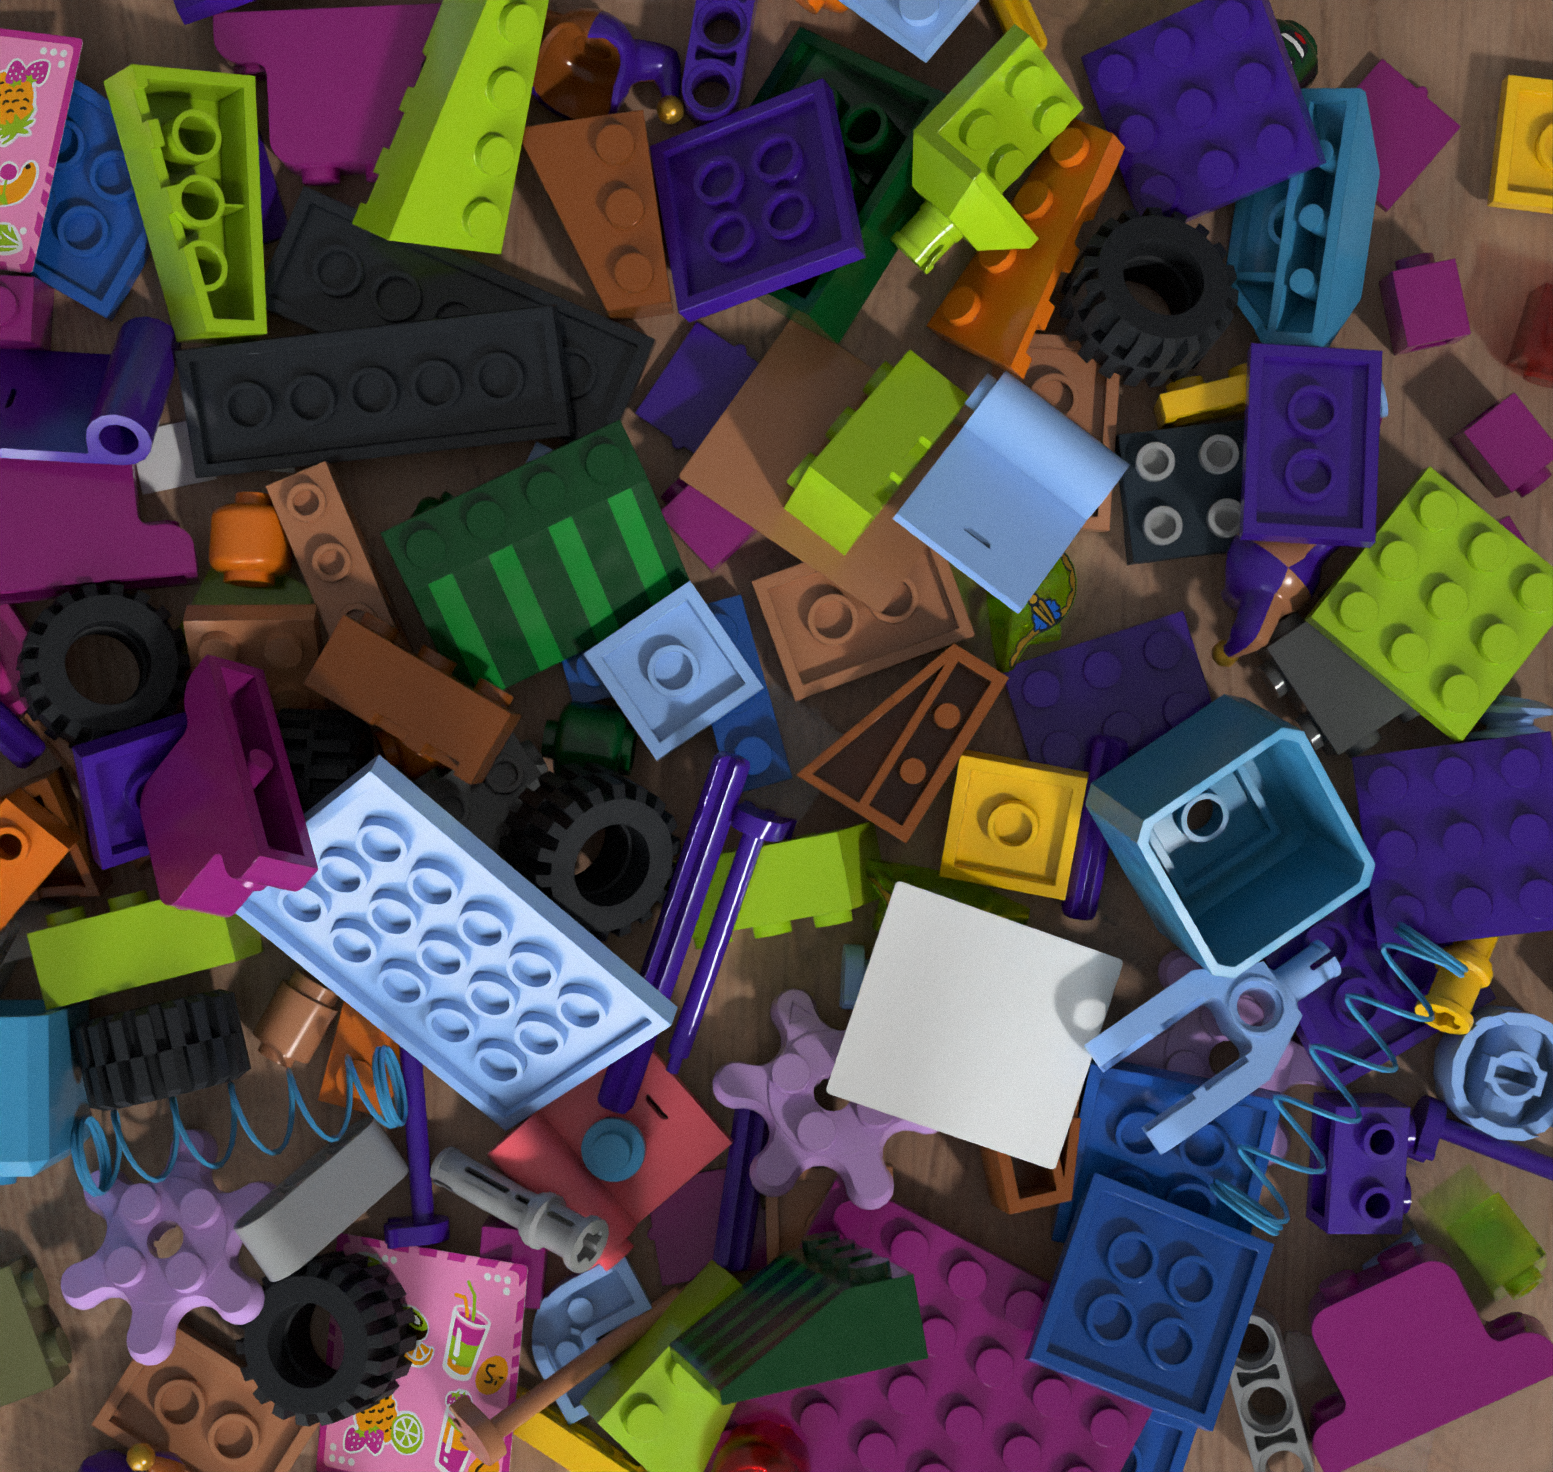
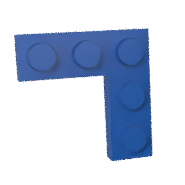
[561,594,793,793]

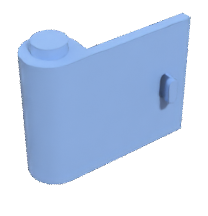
[893,371,1130,614]

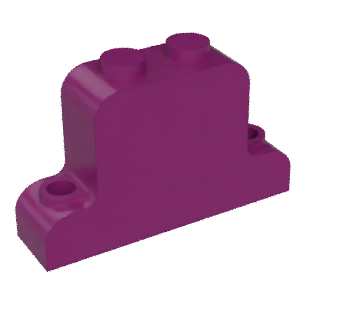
[213,3,442,186]
[0,458,200,605]
[140,654,319,918]
[1308,1242,1553,1472]

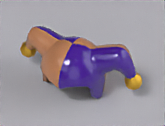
[1212,533,1341,667]

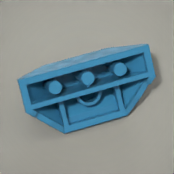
[1226,88,1380,347]

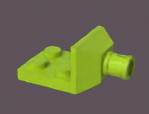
[890,24,1084,275]

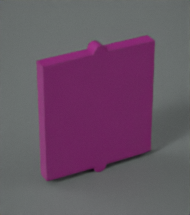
[1357,58,1461,212]
[647,1167,767,1286]

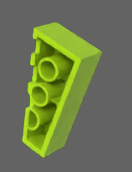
[352,0,549,254]
[103,64,267,344]

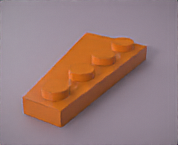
[926,118,1125,379]

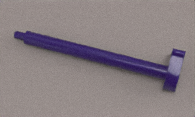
[666,800,797,1074]
[384,1045,451,1249]
[1407,1095,1553,1181]

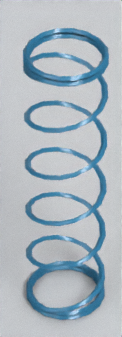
[1209,921,1469,1236]
[70,1045,408,1197]

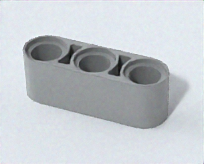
[233,1115,409,1282]
[1229,1305,1315,1472]

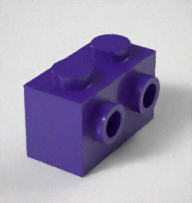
[1306,1092,1416,1234]

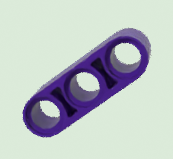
[682,0,758,127]

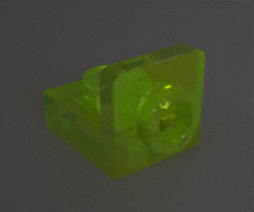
[1446,1192,1548,1301]

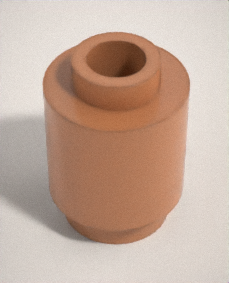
[252,968,339,1068]

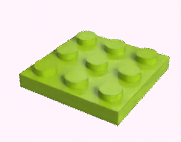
[1304,466,1553,742]

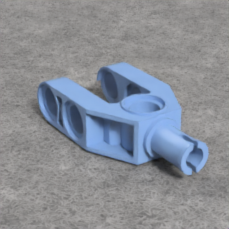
[1084,939,1342,1155]

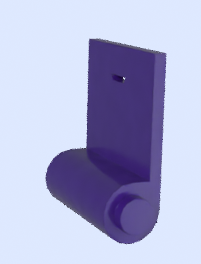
[0,316,181,465]

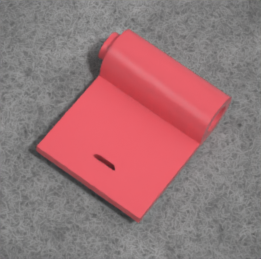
[487,1049,734,1271]

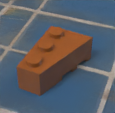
[303,611,522,785]

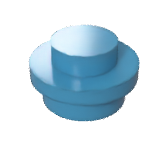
[581,1117,646,1182]

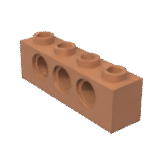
[266,461,415,726]

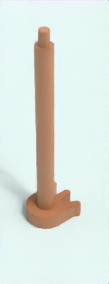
[449,1281,691,1466]

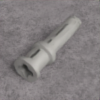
[430,1146,609,1274]

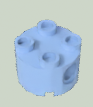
[1433,1005,1553,1141]

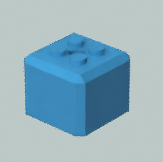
[1085,694,1376,979]
[0,999,90,1185]

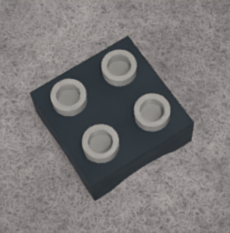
[1115,420,1245,565]

